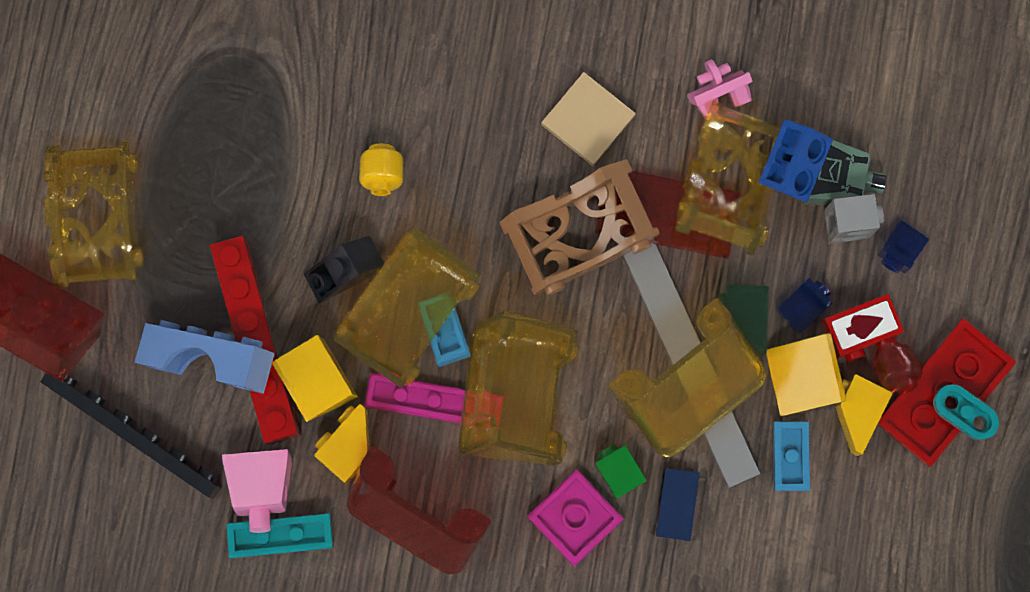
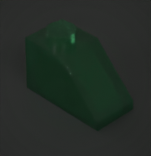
[717,284,769,358]

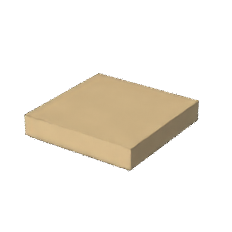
[541,72,636,166]

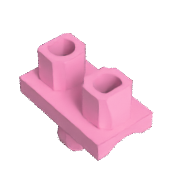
[687,59,753,120]

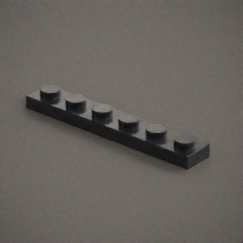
[40,370,222,499]

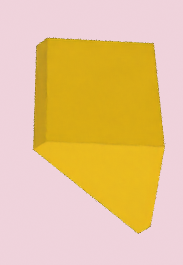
[272,335,358,422]

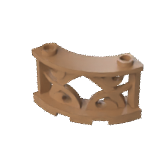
[499,159,660,296]

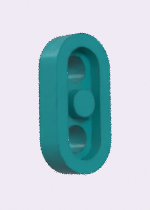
[933,385,999,440]

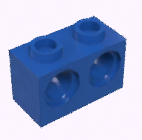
[758,119,833,203]

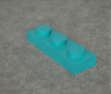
[226,513,334,559]

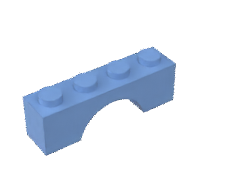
[134,320,275,394]

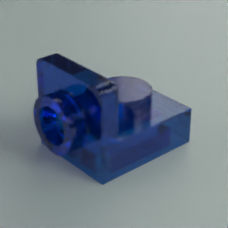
[877,220,929,274]
[776,279,833,334]

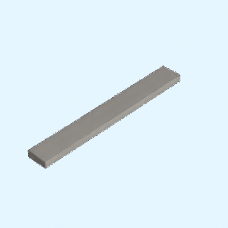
[617,232,760,488]

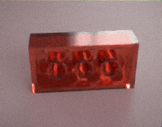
[0,254,104,382]

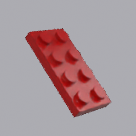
[877,318,1016,467]

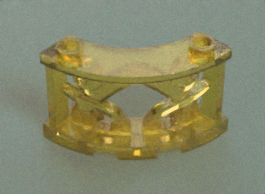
[675,100,781,256]
[44,141,144,288]

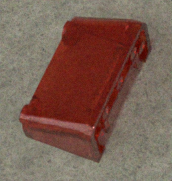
[347,446,493,575]

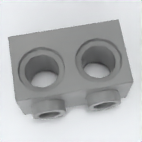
[824,194,884,244]

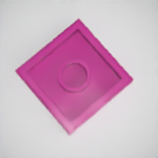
[527,469,624,567]

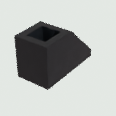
[304,235,385,303]

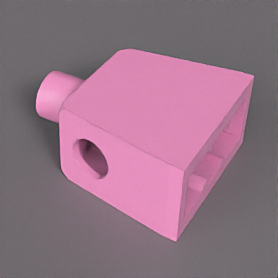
[222,449,292,533]

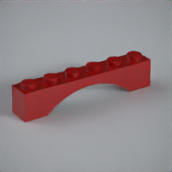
[210,236,302,445]

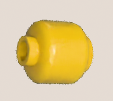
[359,143,404,196]

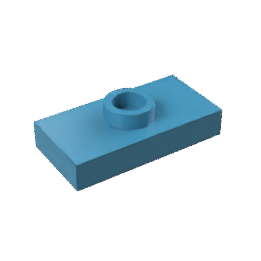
[418,292,471,367]

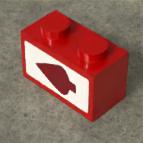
[820,294,904,362]

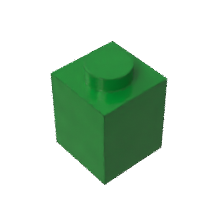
[594,444,647,500]

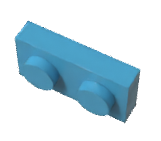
[773,422,810,491]

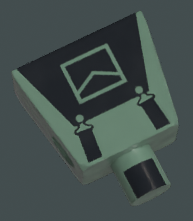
[803,140,886,205]

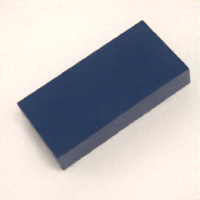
[656,468,699,541]

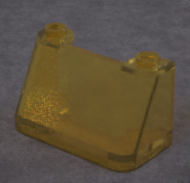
[330,226,481,388]
[608,298,766,457]
[458,310,578,466]

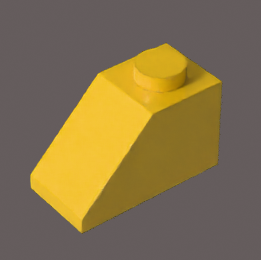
[835,374,893,456]

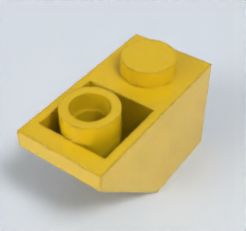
[314,404,370,484]

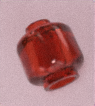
[872,341,923,394]

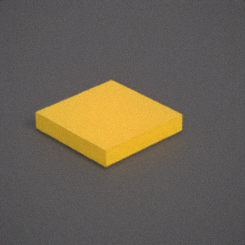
[765,334,846,416]

